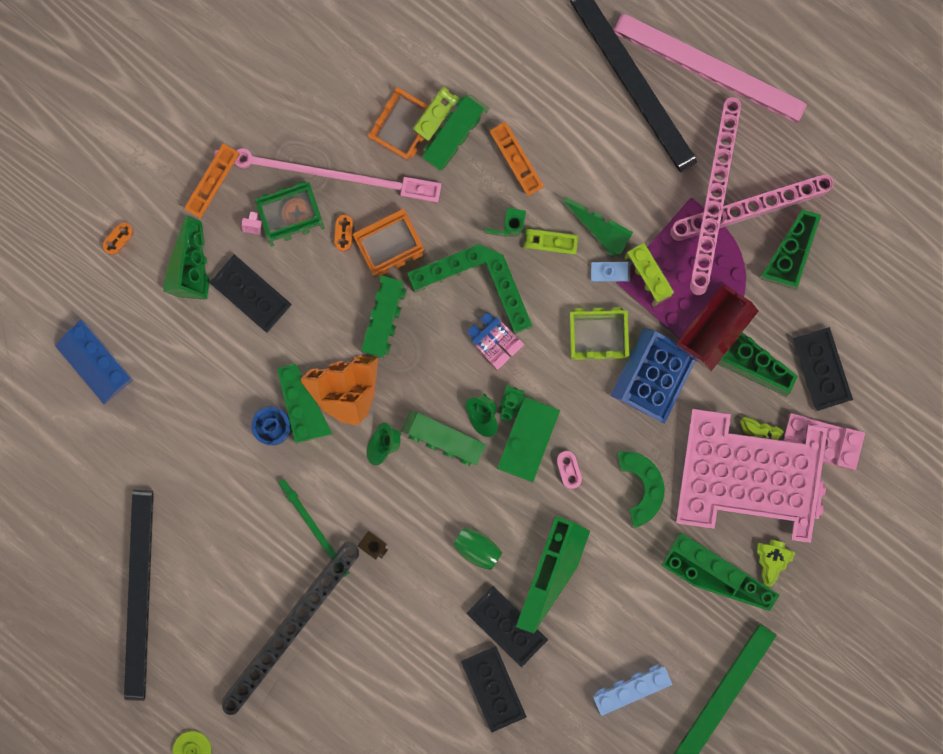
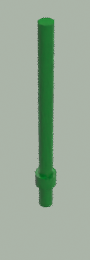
[278,479,350,577]

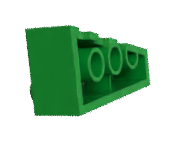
[422,95,490,171]
[761,209,821,290]
[361,275,407,359]
[718,332,798,397]
[277,364,334,444]
[401,410,486,467]

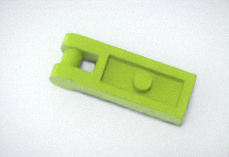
[412,86,459,141]
[523,229,578,255]

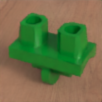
[497,385,525,421]

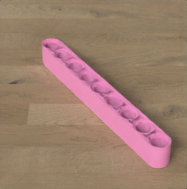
[670,175,834,241]

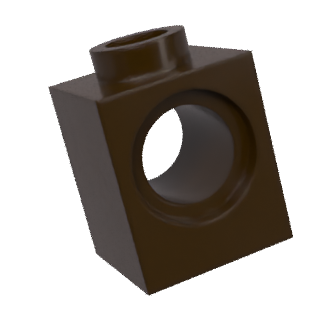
[357,531,388,560]

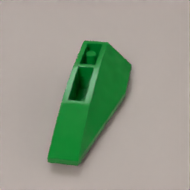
[516,516,590,634]
[661,533,780,611]

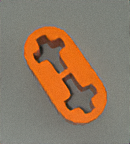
[334,215,353,252]
[103,223,134,255]

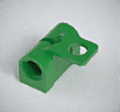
[484,208,526,237]

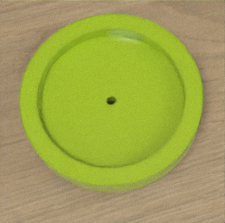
[173,731,212,754]

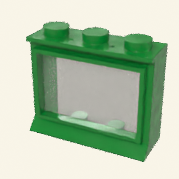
[255,181,325,247]

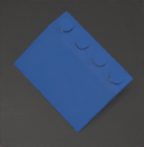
[610,328,695,424]

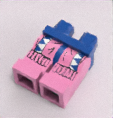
[467,312,525,370]

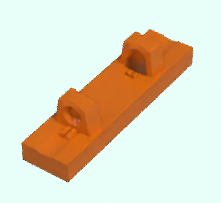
[489,121,544,197]
[184,143,240,219]

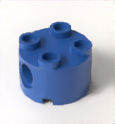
[251,407,291,446]

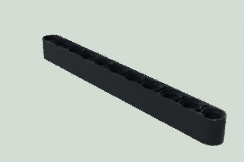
[570,0,697,173]
[124,489,154,701]
[222,541,359,715]

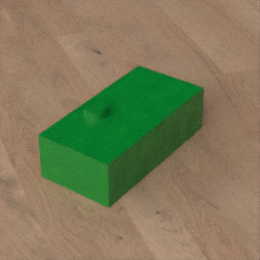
[497,397,560,483]

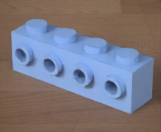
[592,664,673,716]

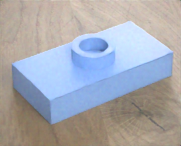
[591,262,630,282]

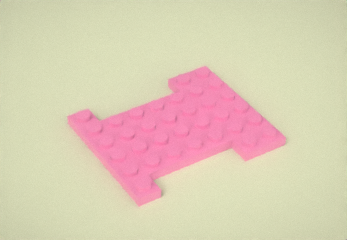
[676,408,828,543]

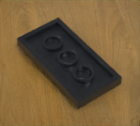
[209,254,292,333]
[792,327,853,411]
[466,586,548,668]
[461,646,527,733]

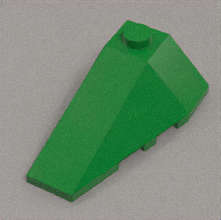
[163,216,210,300]

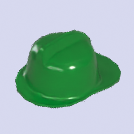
[465,393,498,437]
[366,423,402,466]

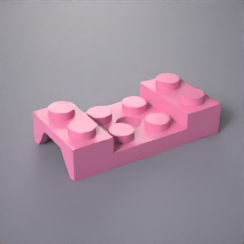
[783,413,865,470]

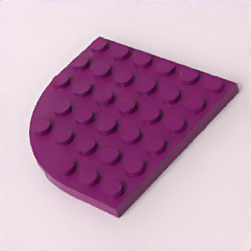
[616,197,746,339]

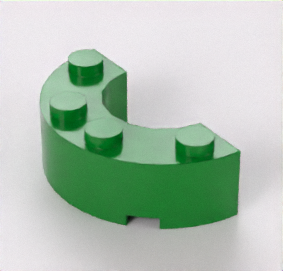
[616,451,665,528]

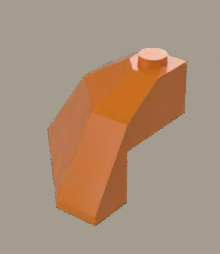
[301,355,378,425]

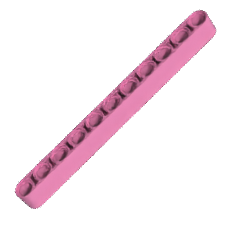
[614,14,807,123]
[690,97,741,295]

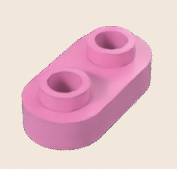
[557,451,582,489]

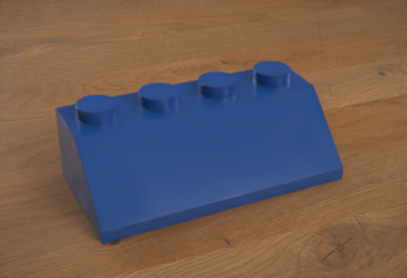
[55,320,133,405]

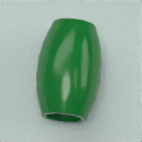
[452,528,503,570]

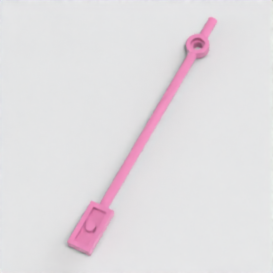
[214,148,442,203]

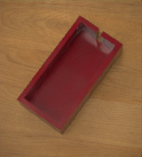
[676,283,759,372]

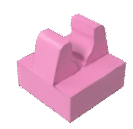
[241,212,263,235]

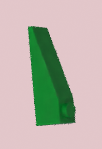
[563,197,633,257]

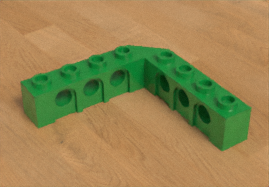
[407,244,532,335]

